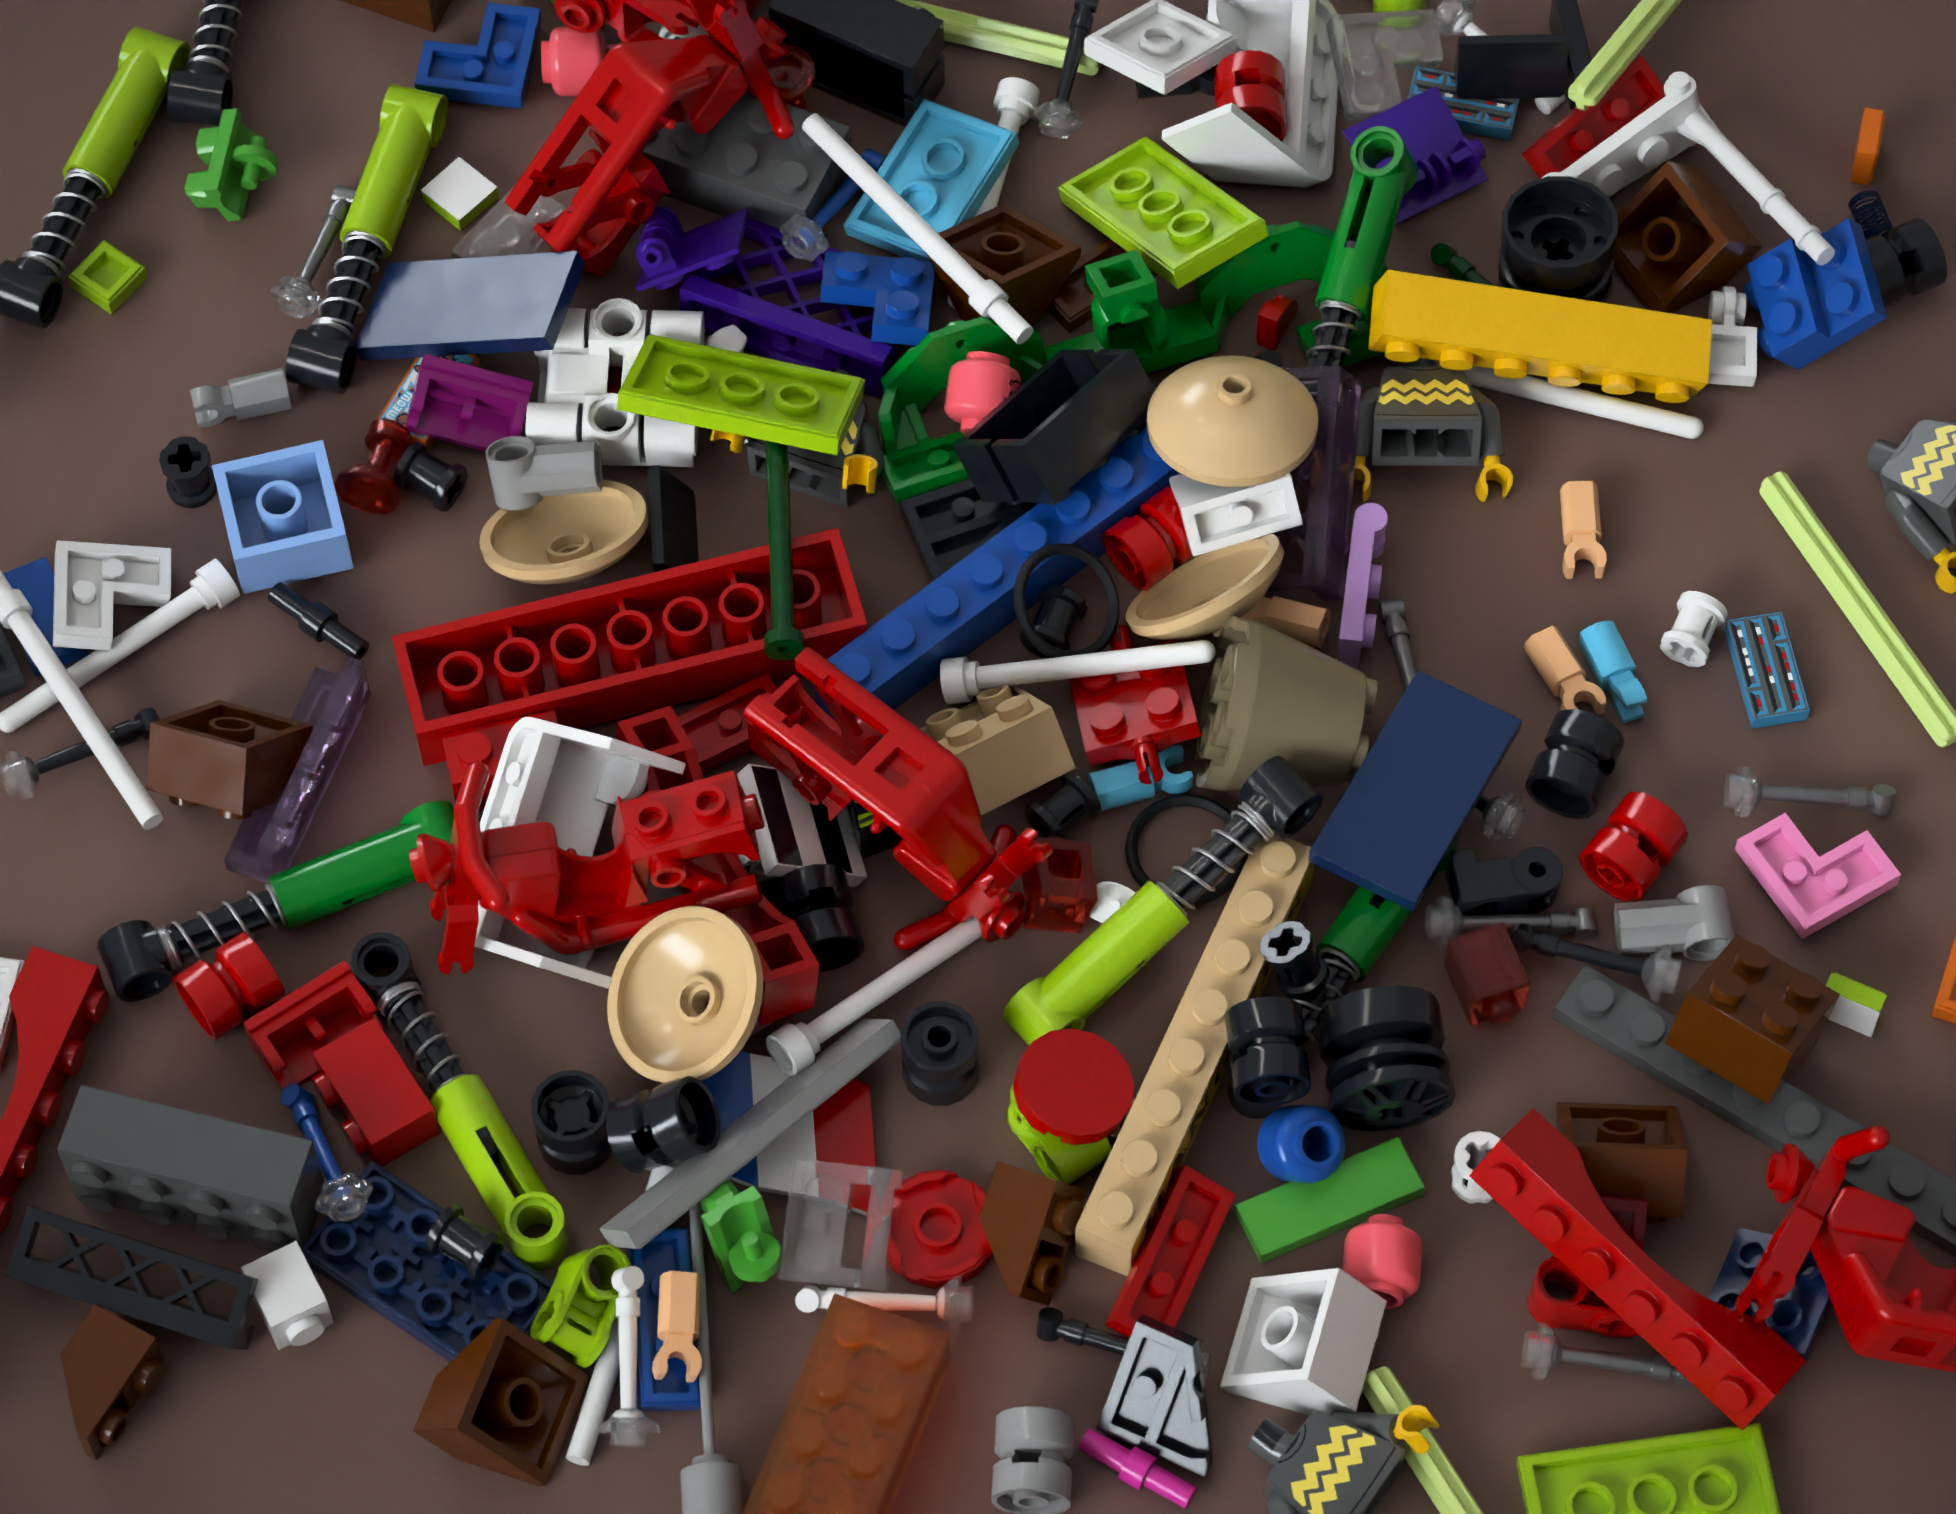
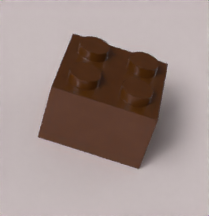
[1665,934,1840,1105]

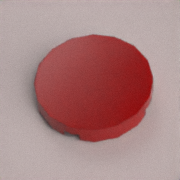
[1013,1028,1135,1145]
[878,1170,993,1289]

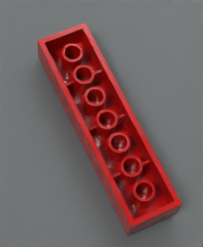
[391,528,868,767]

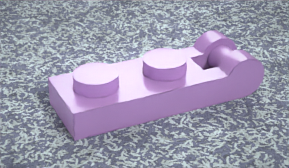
[1337,503,1388,669]

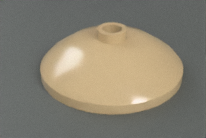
[1147,355,1318,487]
[479,480,649,585]
[1126,533,1284,640]
[607,906,763,1083]

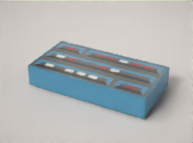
[1408,66,1520,141]
[1724,612,1810,729]

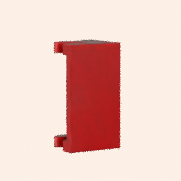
[243,960,385,1091]

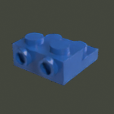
[1744,218,1888,370]

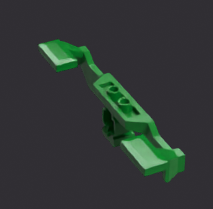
[878,221,1388,505]

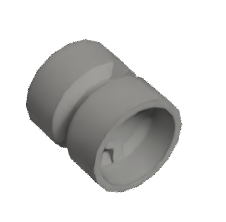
[991,1406,1075,1514]

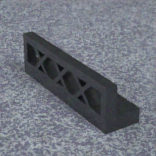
[5,1206,259,1350]

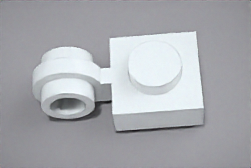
[1708,286,1757,387]

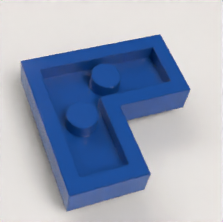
[414,3,542,109]
[820,251,935,346]

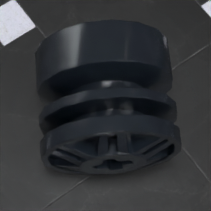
[1498,176,1618,303]
[1315,985,1456,1132]

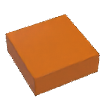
[1850,107,1886,186]

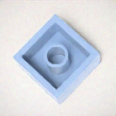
[212,440,354,594]

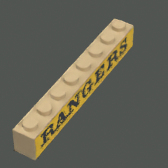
[1075,835,1314,1276]

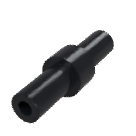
[268,582,369,661]

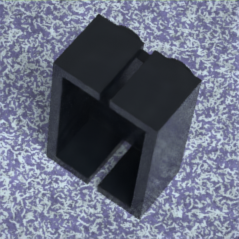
[768,0,945,127]
[952,348,1155,505]

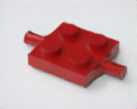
[1070,625,1202,784]

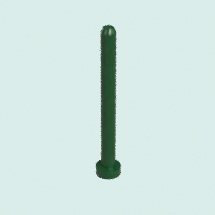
[764,441,805,661]

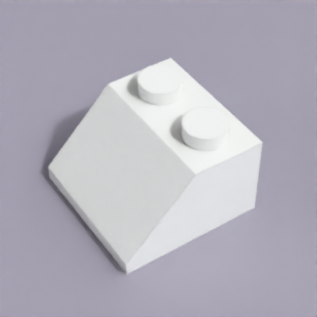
[1220,1268,1387,1415]

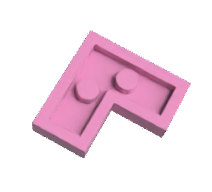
[1735,812,1901,939]

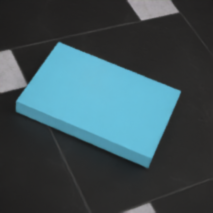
[843,99,1020,261]

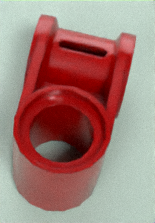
[1527,1256,1639,1338]

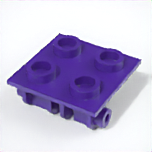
[1342,86,1488,225]
[636,206,749,292]

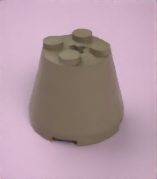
[1193,616,1377,791]

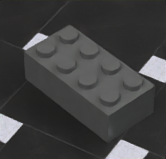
[642,90,851,236]
[57,1085,326,1253]

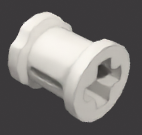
[1660,591,1728,667]
[1451,1131,1500,1204]

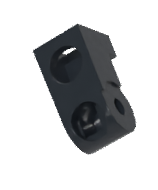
[1445,847,1563,926]

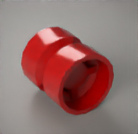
[1214,50,1287,142]
[1102,486,1193,591]
[1579,792,1688,902]
[172,931,285,1041]

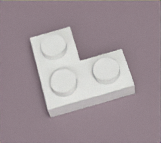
[53,540,171,651]

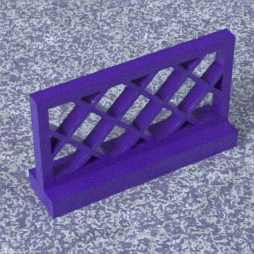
[679,218,935,398]

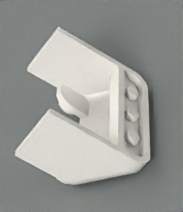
[1162,0,1342,188]
[474,717,686,989]

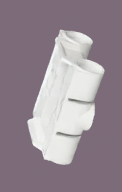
[526,298,705,467]

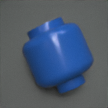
[1257,1105,1346,1183]

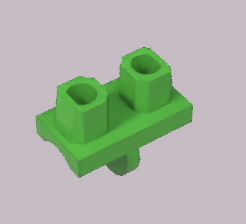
[184,108,279,222]
[700,1179,783,1293]

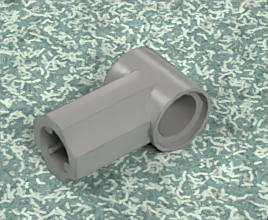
[485,436,603,510]
[1613,885,1734,961]

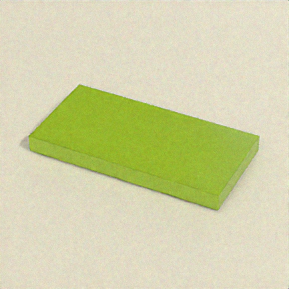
[1058,136,1269,289]
[617,334,865,455]
[1516,1423,1781,1514]

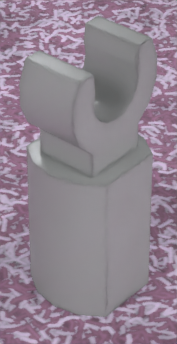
[190,368,292,428]

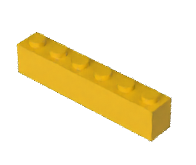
[1368,270,1712,403]

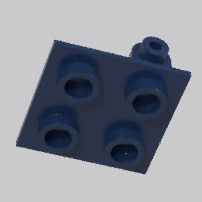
[1708,1228,1831,1361]

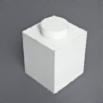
[241,1241,334,1350]

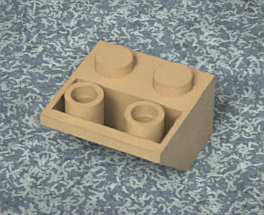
[920,684,1076,815]

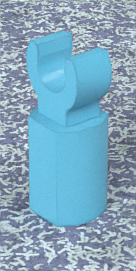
[1578,620,1647,724]
[1088,745,1194,812]

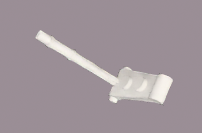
[1542,71,1835,266]

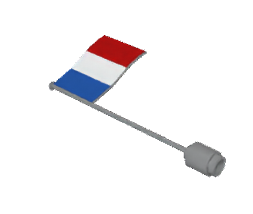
[680,1050,880,1514]

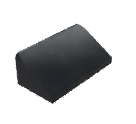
[1454,34,1568,99]
[648,465,699,572]

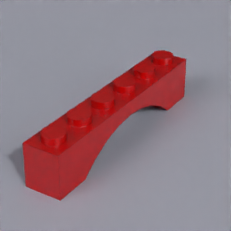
[616,706,820,1026]
[0,946,109,1233]
[1469,1108,1806,1430]

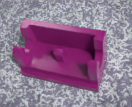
[404,354,533,451]

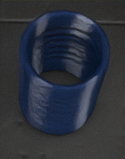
[1848,190,1893,239]

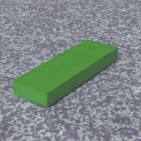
[1235,1137,1425,1264]

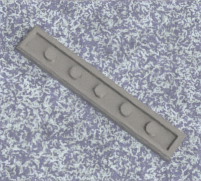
[599,1019,901,1249]

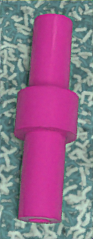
[1078,1428,1198,1509]

